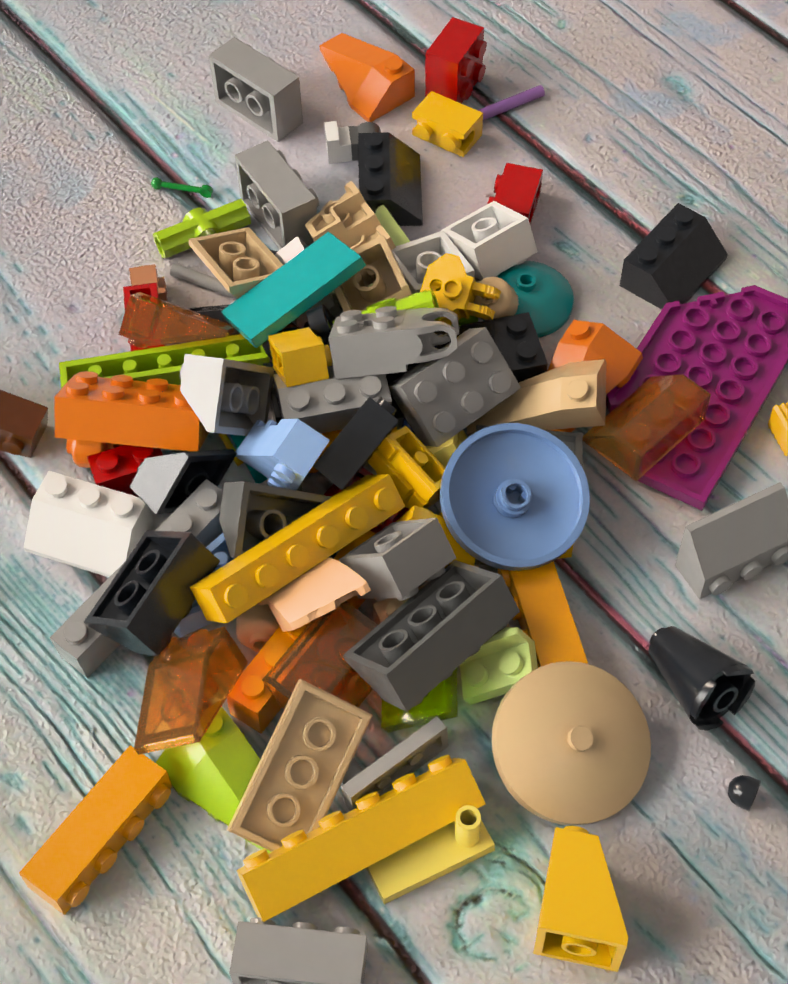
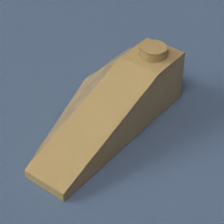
[467,359,607,436]

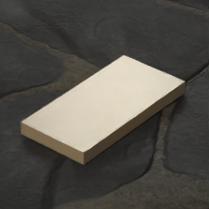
[227,679,373,852]

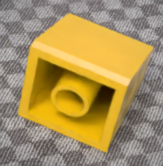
[533,826,628,972]

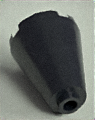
[648,626,756,731]

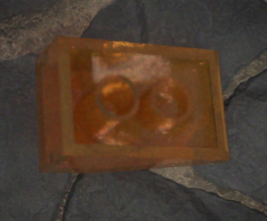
[134,626,248,755]

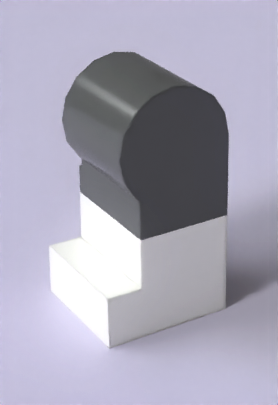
[324,121,381,164]

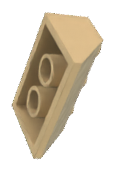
[189,227,283,299]

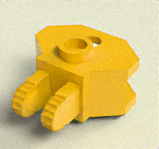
[420,253,501,326]

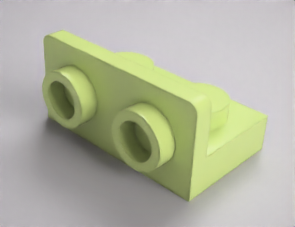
[460,627,538,705]

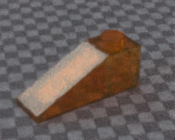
[118,292,234,348]

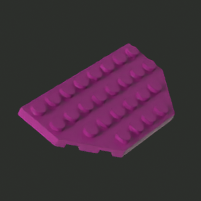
[606,285,788,511]

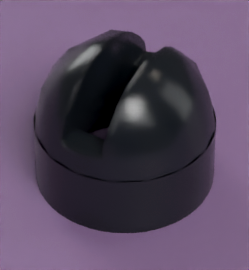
[728,775,761,811]

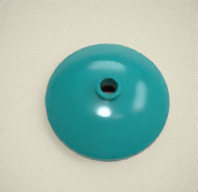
[481,260,574,338]

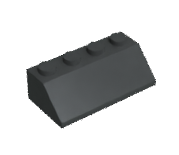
[343,560,520,712]

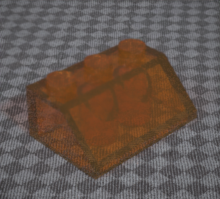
[583,374,711,481]
[262,601,378,709]

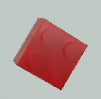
[425,17,487,104]

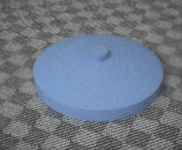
[440,423,590,571]

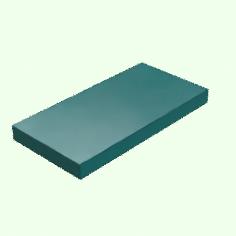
[221,232,366,348]

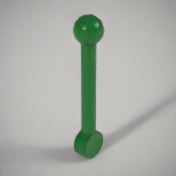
[151,177,213,198]

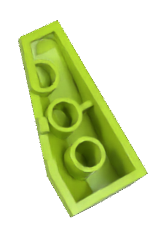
[156,700,271,853]

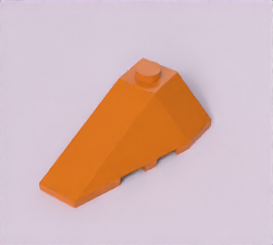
[319,33,415,122]
[547,320,643,432]

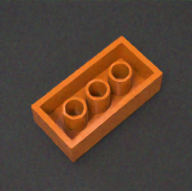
[54,371,209,452]

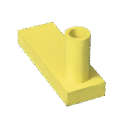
[366,805,495,904]

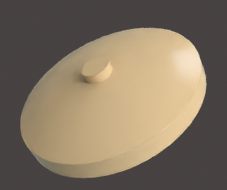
[492,661,651,826]

